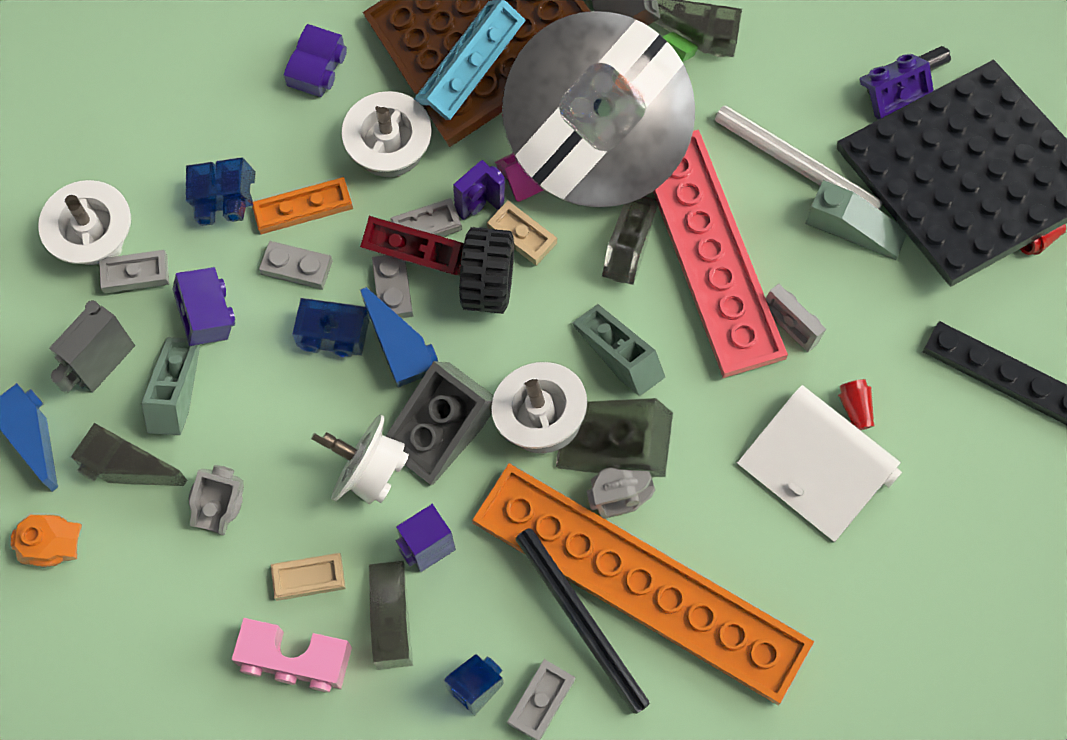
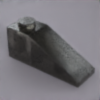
[655,0,742,57]
[602,196,658,285]
[71,423,188,486]
[369,561,413,670]

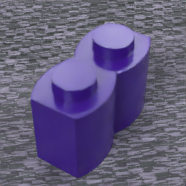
[284,24,347,97]

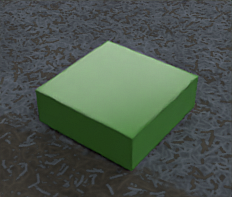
[662,32,698,62]

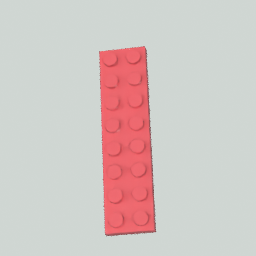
[653,129,788,378]

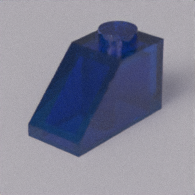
[444,654,504,716]

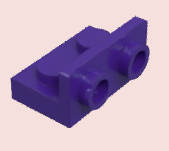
[859,54,934,119]
[453,160,505,220]

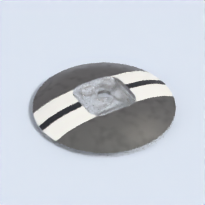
[502,11,695,208]

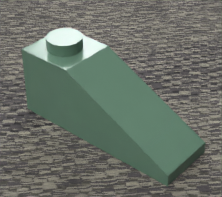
[805,180,907,260]
[572,304,666,397]
[141,337,200,435]

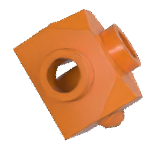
[11,514,82,567]

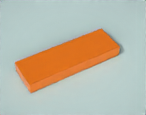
[251,177,353,235]

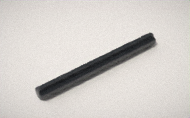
[516,528,650,714]

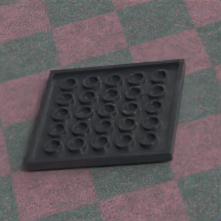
[836,59,1067,287]

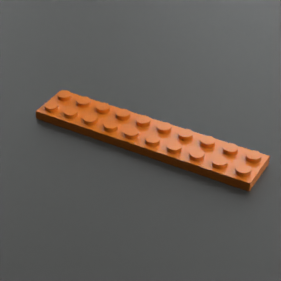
[472,463,814,706]

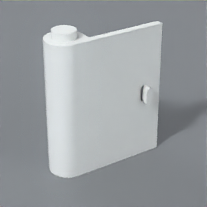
[737,385,902,542]

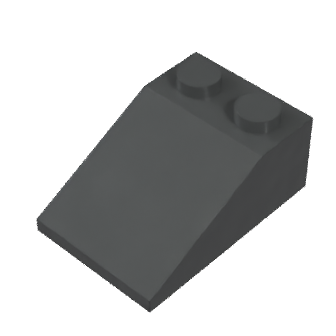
[386,361,494,485]

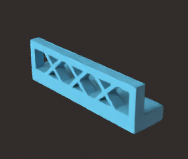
[414,0,526,120]

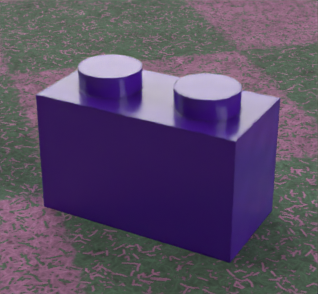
[172,267,235,346]
[395,503,456,572]

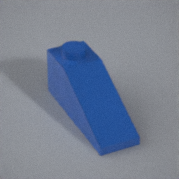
[360,287,438,388]
[0,383,58,492]

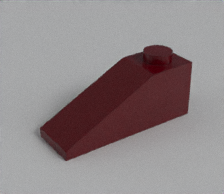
[360,216,464,276]

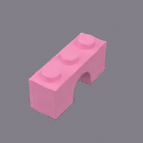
[232,618,352,692]

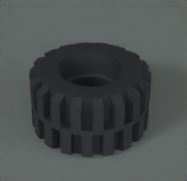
[459,227,514,314]

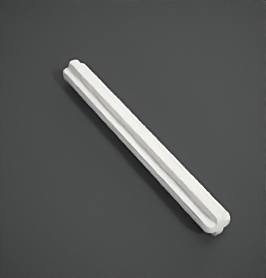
[715,106,882,209]

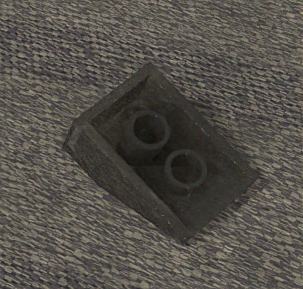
[556,398,673,478]

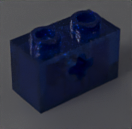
[292,298,369,358]

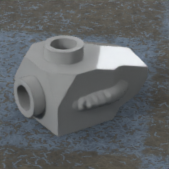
[188,465,244,535]
[587,468,655,519]

